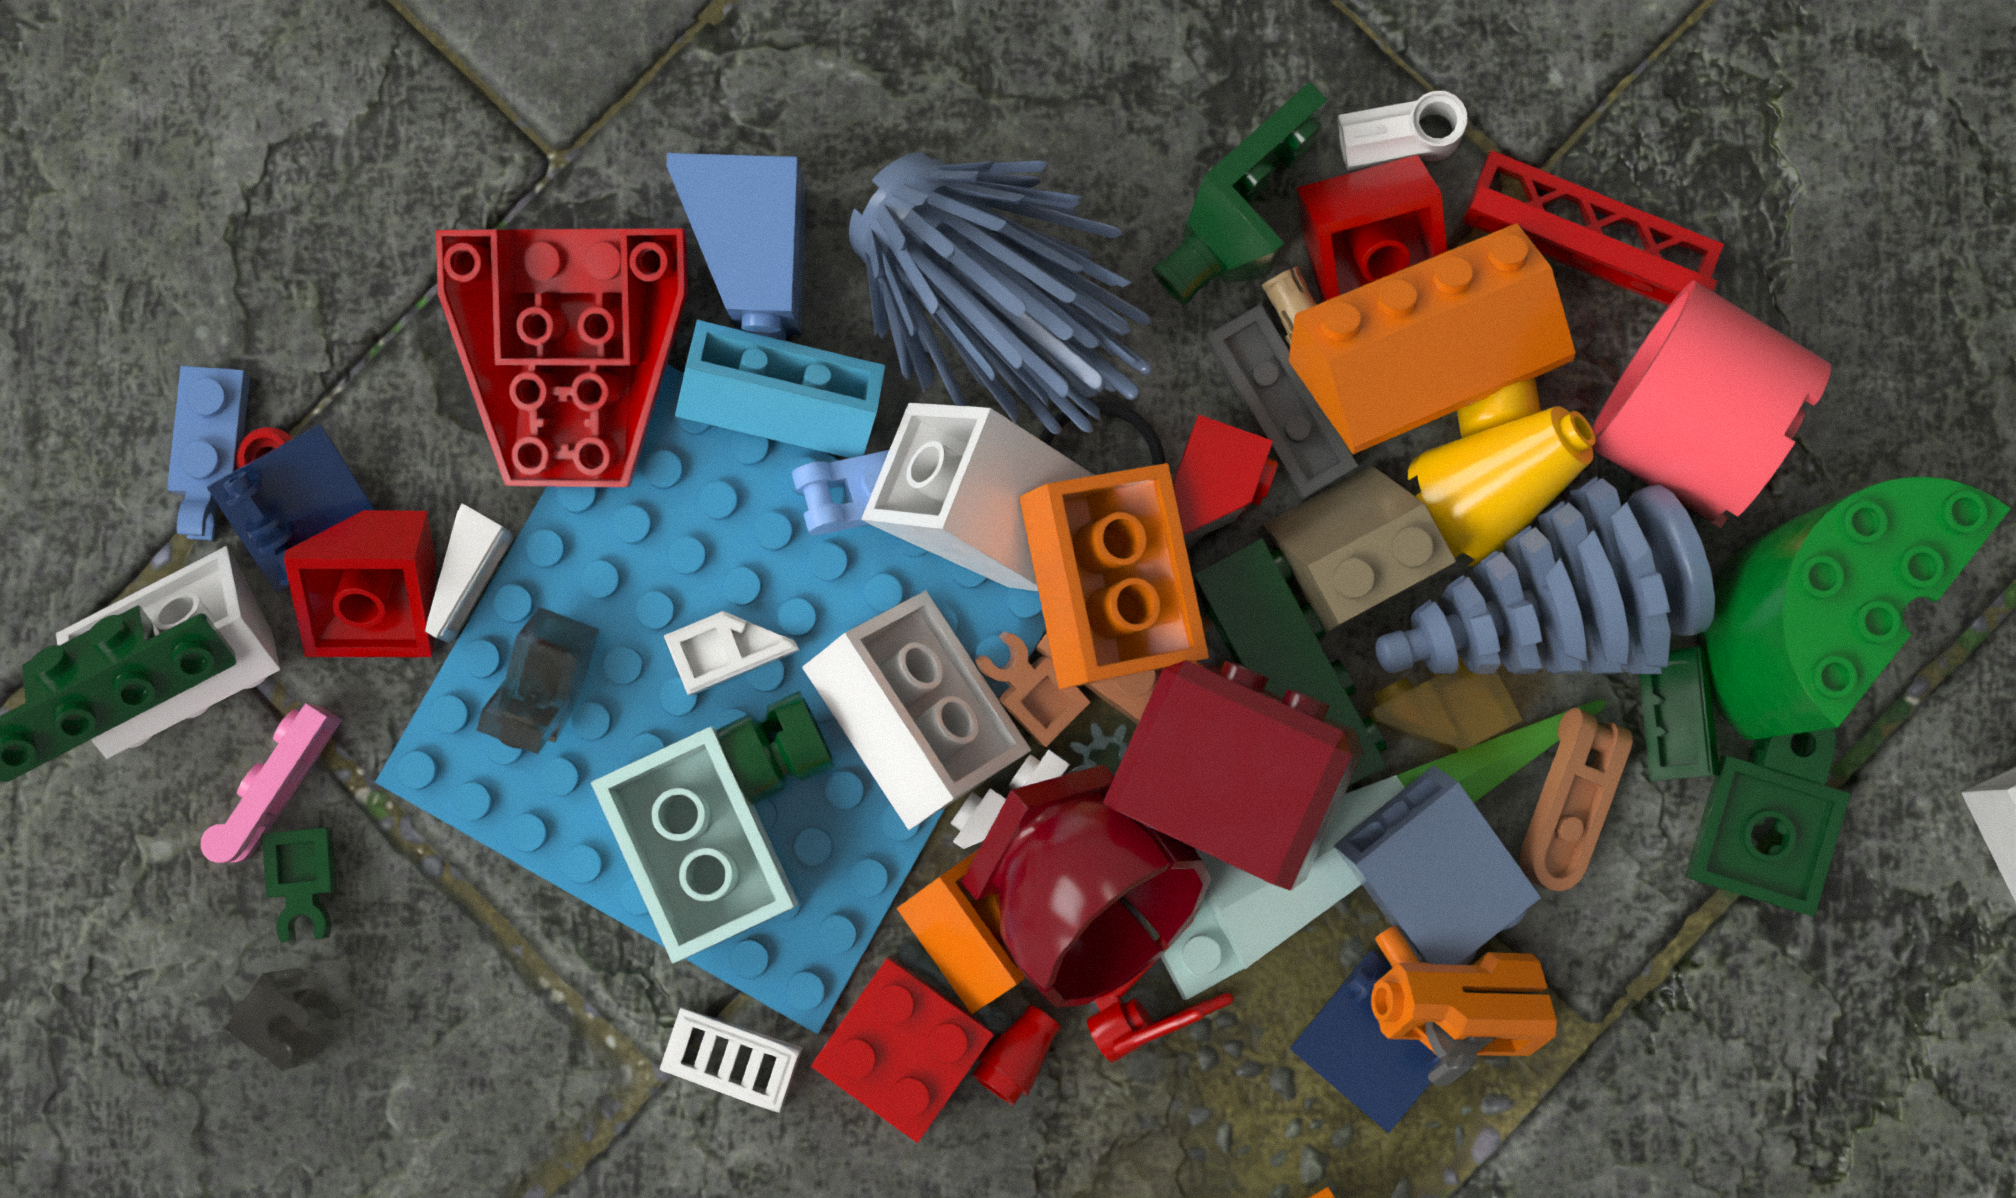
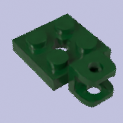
[1684,728,1851,917]

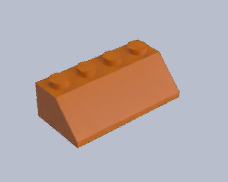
[1288,223,1576,454]

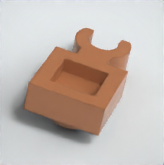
[975,631,1091,747]

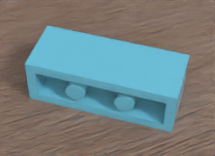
[675,320,885,458]

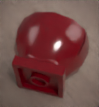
[962,764,1211,1008]

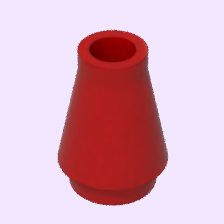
[972,1005,1061,1106]

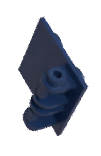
[207,423,375,593]
[1289,950,1440,1133]

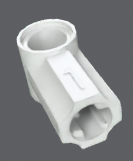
[1337,91,1467,172]

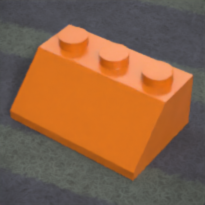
[1019,463,1209,690]

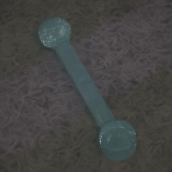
[899,942,1013,1034]

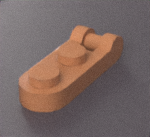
[1520,708,1633,892]

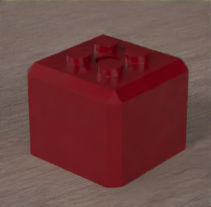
[1103,660,1364,891]

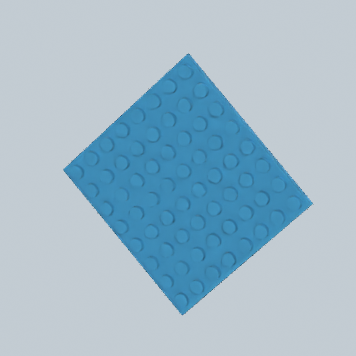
[375,364,1046,1034]

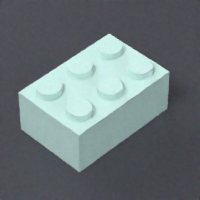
[590,726,800,964]

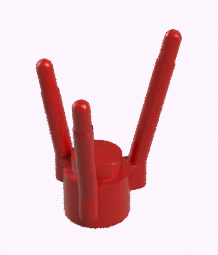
[1086,918,1234,1063]

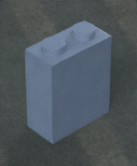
[1333,765,1541,965]

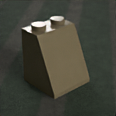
[1261,465,1456,634]

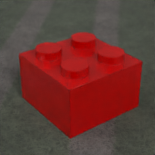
[810,955,994,1143]

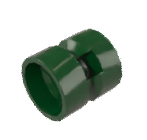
[717,691,835,805]

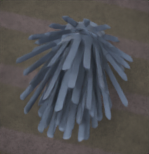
[849,152,1151,434]

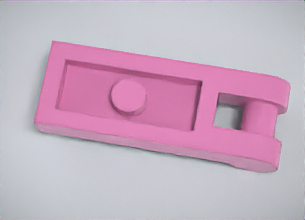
[201,703,342,863]

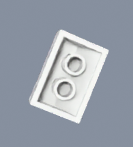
[56,546,280,759]
[802,590,1031,830]

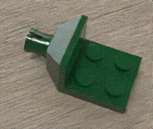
[1152,82,1327,306]

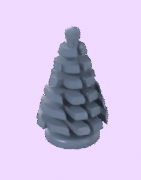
[1375,476,1715,674]

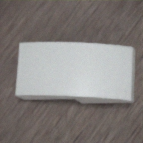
[951,750,1070,849]

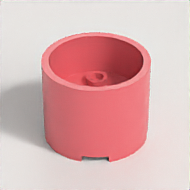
[1592,280,1831,528]

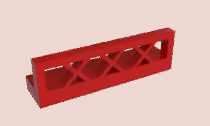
[1460,150,1724,307]

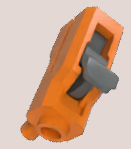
[1371,925,1557,1086]

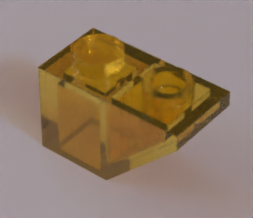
[1364,655,1523,752]

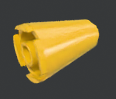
[1408,406,1595,567]

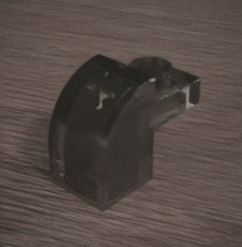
[477,607,599,754]

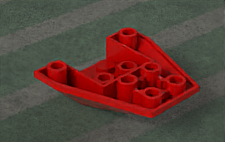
[436,228,688,487]

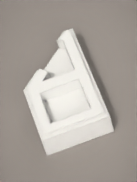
[664,611,800,696]

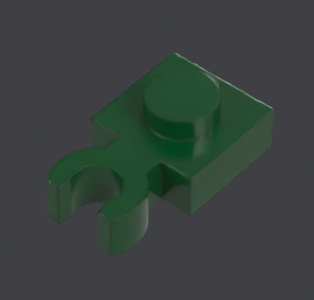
[262,827,337,942]

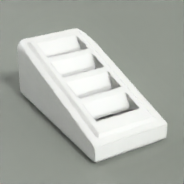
[425,504,515,643]
[659,1007,803,1113]

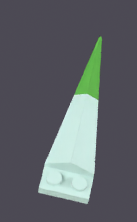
[1134,700,1607,1000]

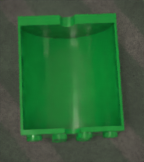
[1697,477,2011,741]

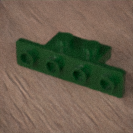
[0,605,236,782]

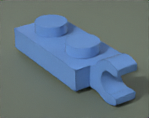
[167,366,250,541]

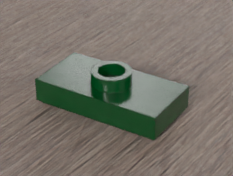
[1639,647,1720,781]

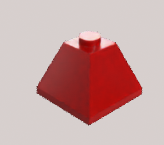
[284,510,436,657]

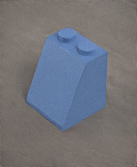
[666,153,807,341]

